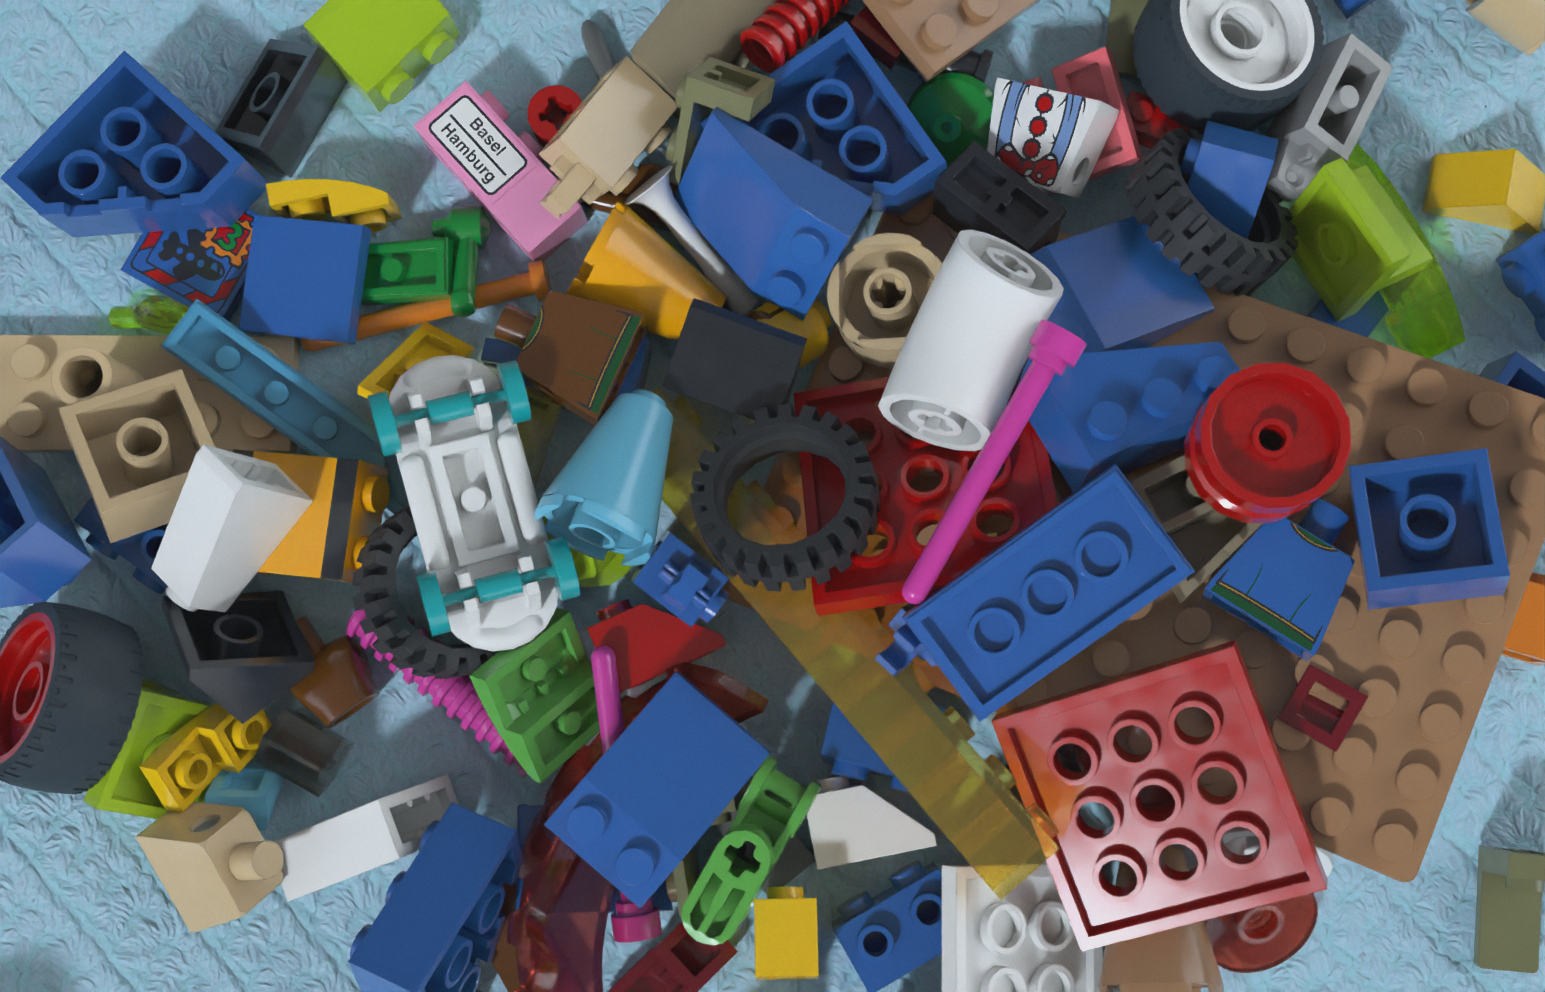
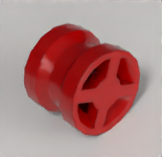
[527,85,582,148]

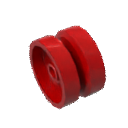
[1184,363,1352,523]

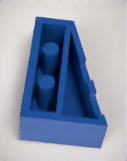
[1013,342,1240,493]

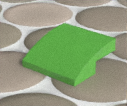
[469,608,600,783]

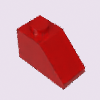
[587,599,727,694]

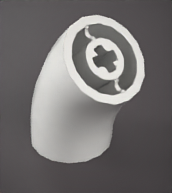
[878,230,1064,451]

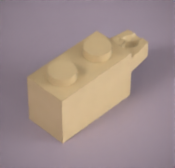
[539,56,677,219]

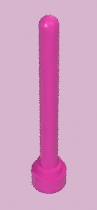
[902,319,1087,604]
[591,645,662,943]

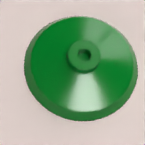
[907,72,994,168]

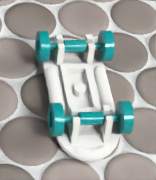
[368,355,580,652]

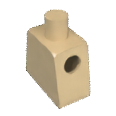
[135,802,284,933]

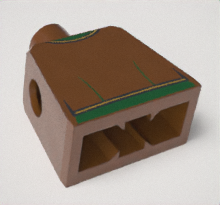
[494,291,648,426]

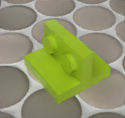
[1289,158,1433,322]
[84,678,214,819]

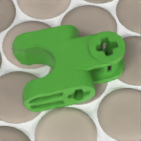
[681,755,822,945]

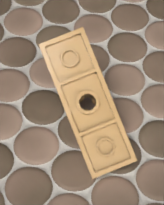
[0,335,300,454]

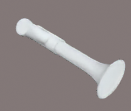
[624,165,758,315]

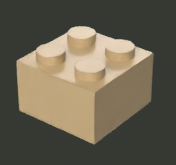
[58,369,216,543]

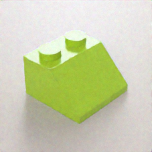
[303,0,460,112]

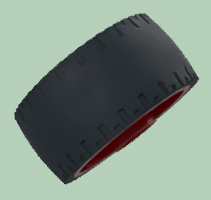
[0,602,144,794]

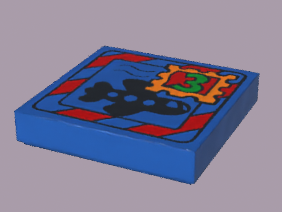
[120,209,259,321]

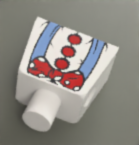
[987,77,1119,198]

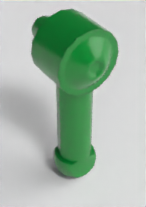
[432,206,491,317]

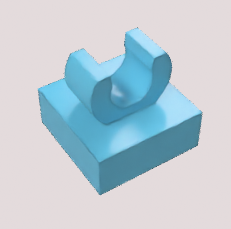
[205,762,284,831]

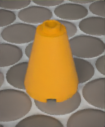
[566,201,727,341]

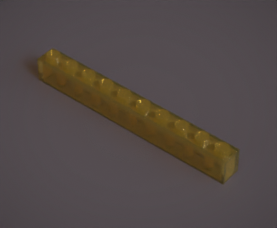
[652,386,1060,901]

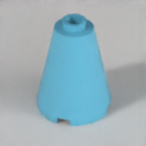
[533,389,673,566]

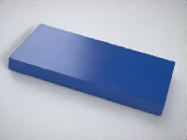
[903,463,1195,722]

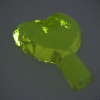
[109,295,190,335]

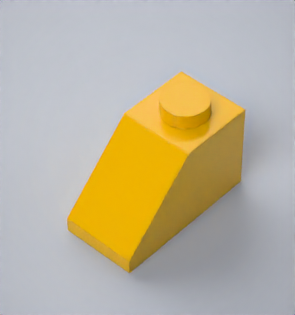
[754,886,819,980]

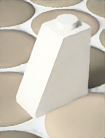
[151,444,313,612]
[274,774,459,902]

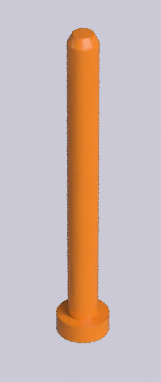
[301,259,553,352]

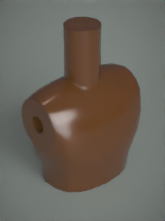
[290,616,380,728]

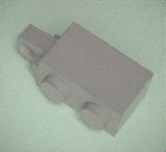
[1265,33,1393,202]

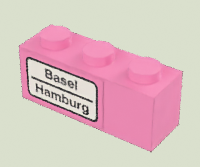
[413,81,588,262]

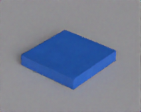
[238,215,371,345]

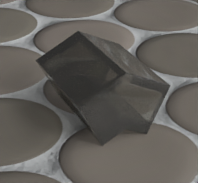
[254,708,355,797]

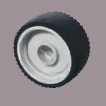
[1132,0,1324,134]

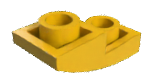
[266,179,402,233]
[139,703,275,813]

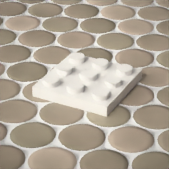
[942,863,1103,992]

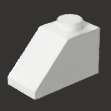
[807,775,937,870]

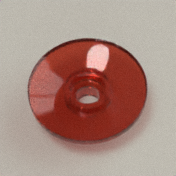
[1204,893,1318,973]

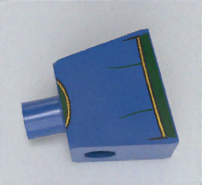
[1202,499,1355,662]

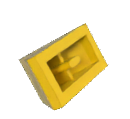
[1422,149,1545,235]

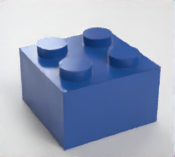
[1349,448,1510,610]

